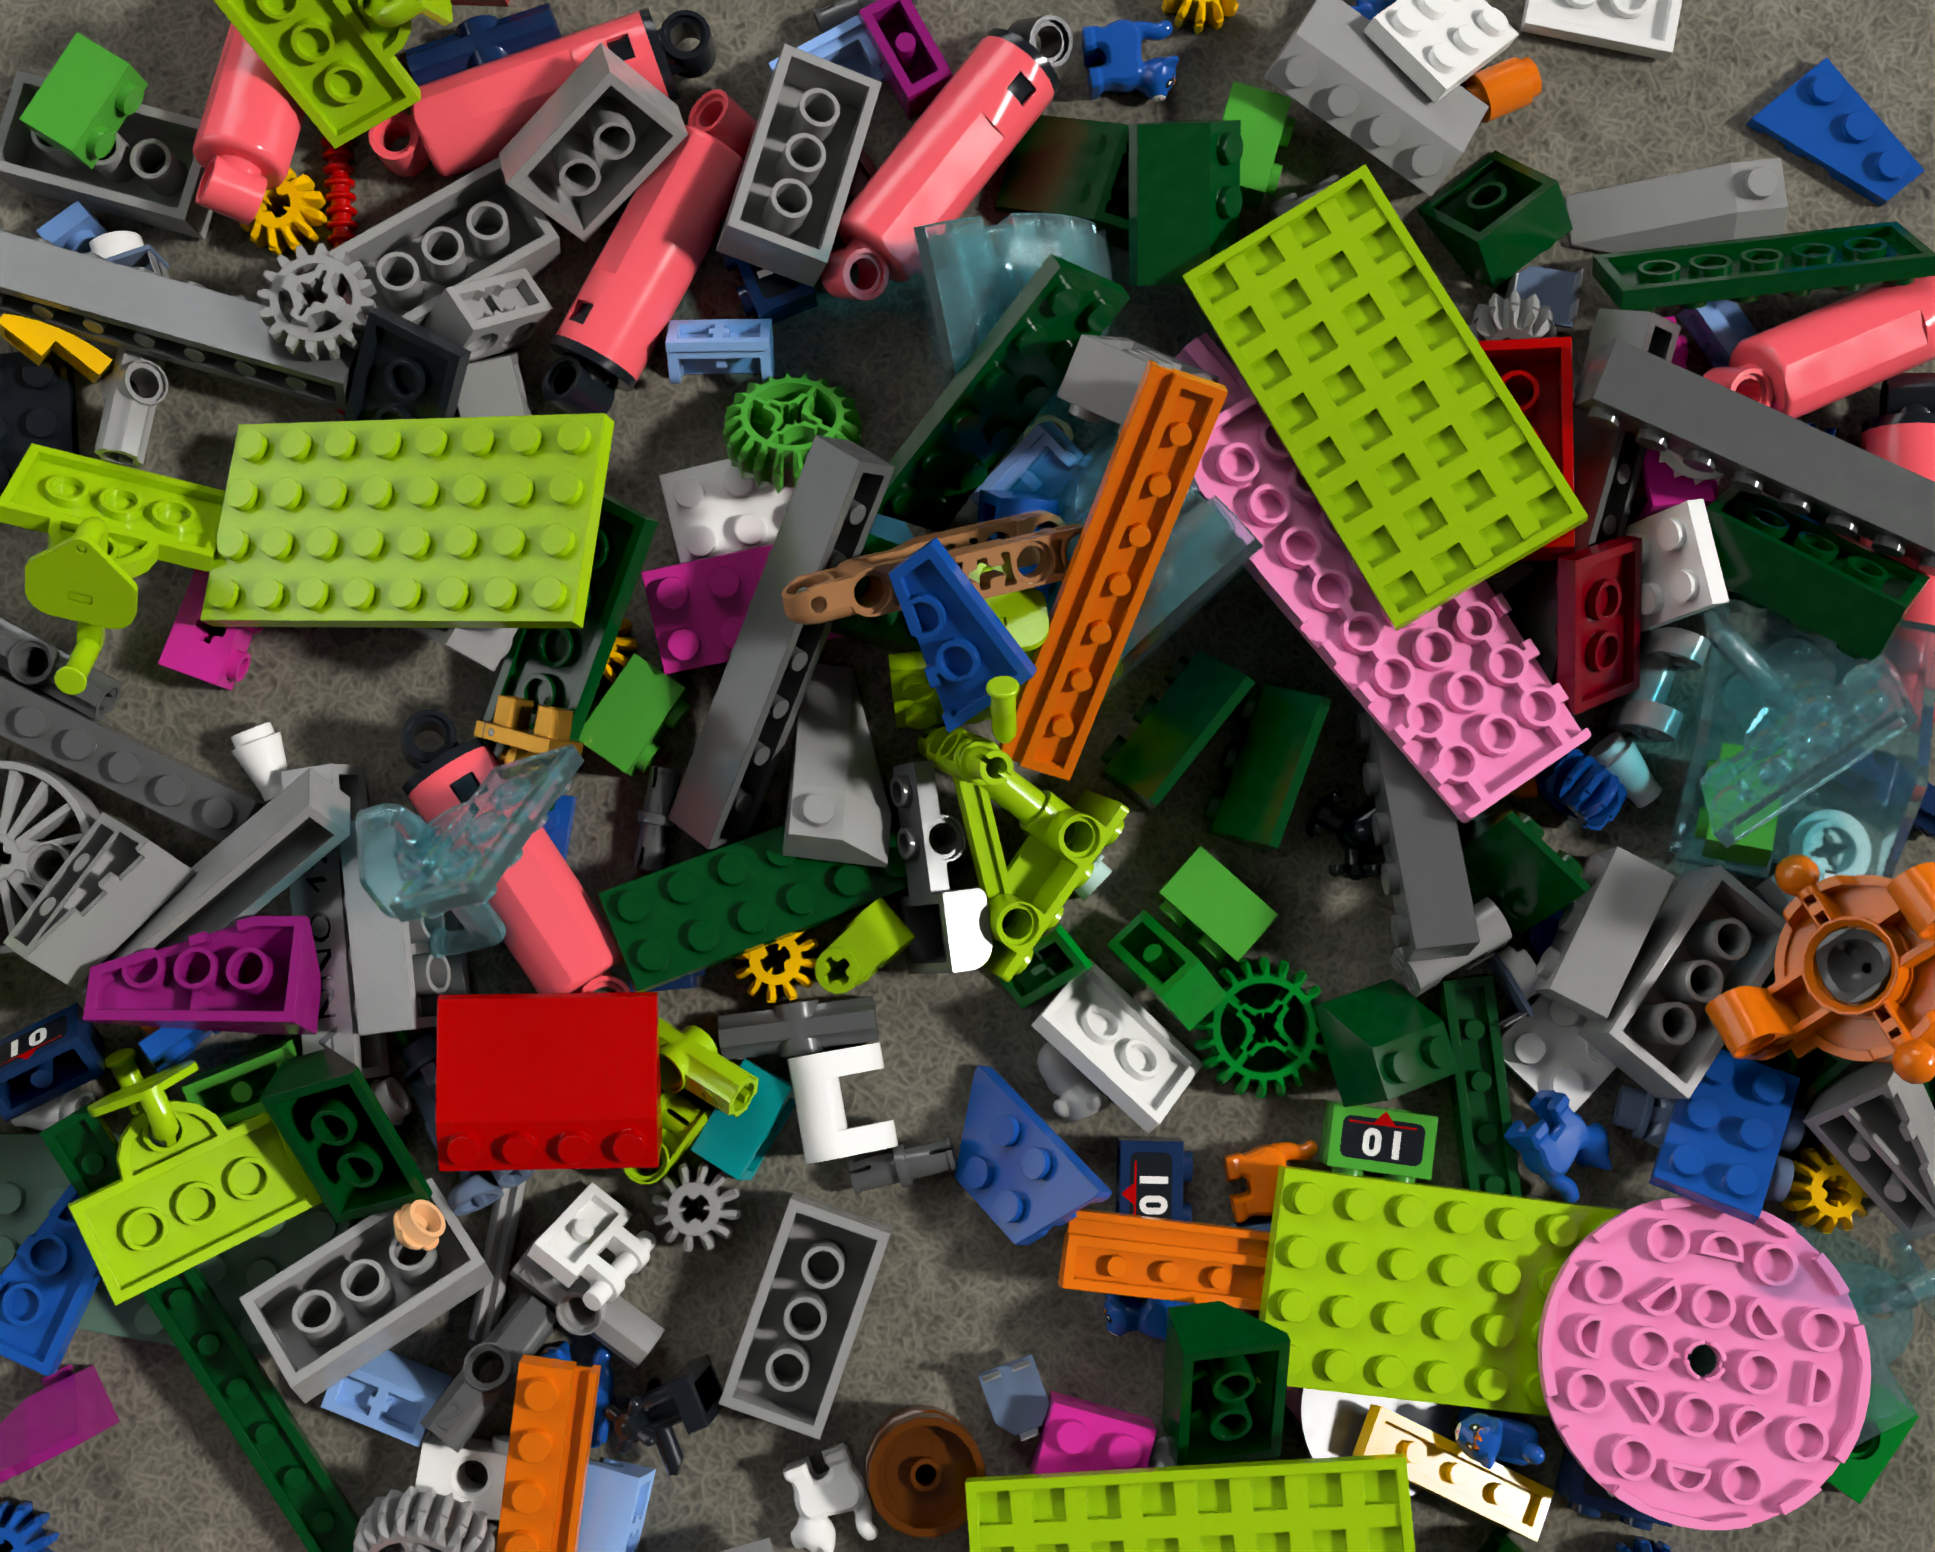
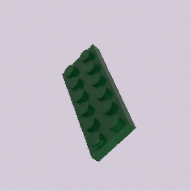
[1592,221,1935,312]
[877,253,1130,532]
[483,493,659,811]
[597,786,908,992]

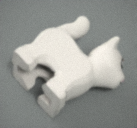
[783,1442,878,1552]

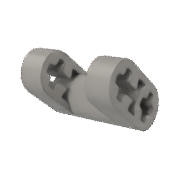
[1606,627,1711,743]
[1390,897,1512,998]

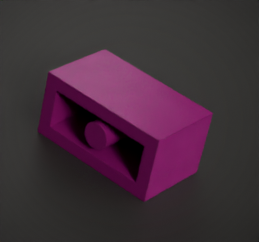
[859,0,953,120]

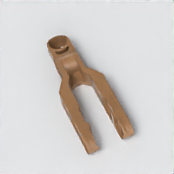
[781,510,1084,625]

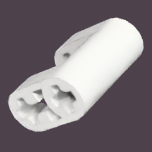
[788,1042,898,1164]

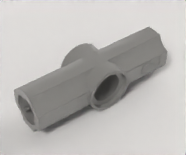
[94,347,168,468]
[509,1235,665,1368]

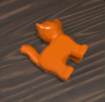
[1222,1140,1319,1223]

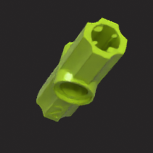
[659,1017,759,1118]

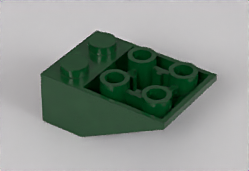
[994,115,1129,251]
[1459,811,1591,935]

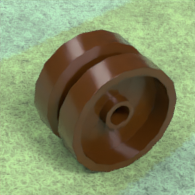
[864,1405,985,1537]

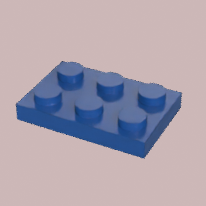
[1648,1049,1801,1225]

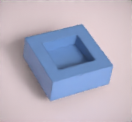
[36,200,107,254]

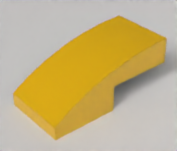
[0,313,112,384]

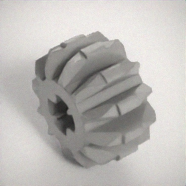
[1468,289,1557,341]
[652,1161,742,1252]

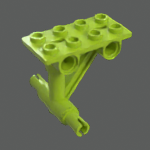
[917,726,1129,982]

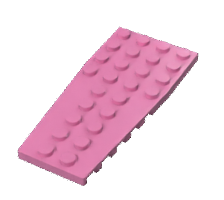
[1189,395,1591,823]

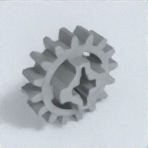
[257,243,378,361]

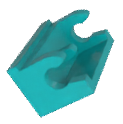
[691,1059,795,1180]

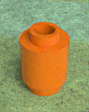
[1464,57,1542,123]

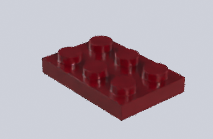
[1555,535,1642,715]

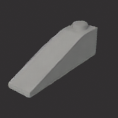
[782,663,891,868]

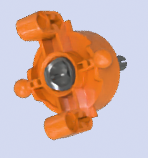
[1705,854,1935,1084]

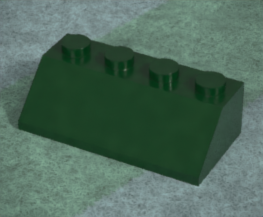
[1706,485,1930,663]

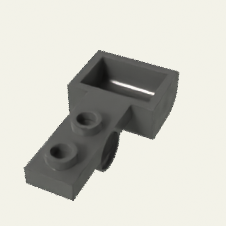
[890,760,992,974]

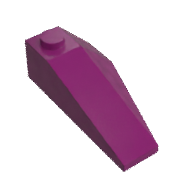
[83,916,322,1035]
[0,1364,120,1484]

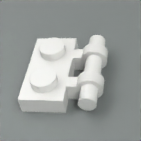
[527,1182,656,1311]

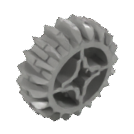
[353,1486,498,1552]

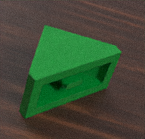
[994,923,1093,1009]

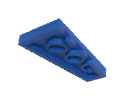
[0,1184,101,1377]

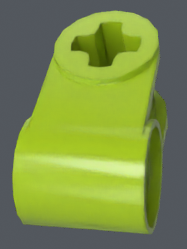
[815,898,916,994]
[623,1090,713,1184]

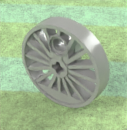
[0,761,100,957]

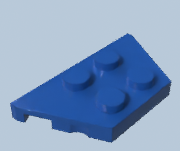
[954,1065,1112,1245]

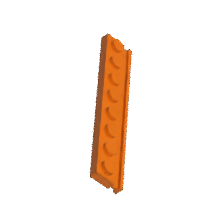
[998,360,1228,781]
[1058,1209,1270,1311]
[496,1354,601,1552]

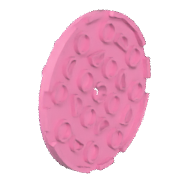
[1537,1196,1871,1530]

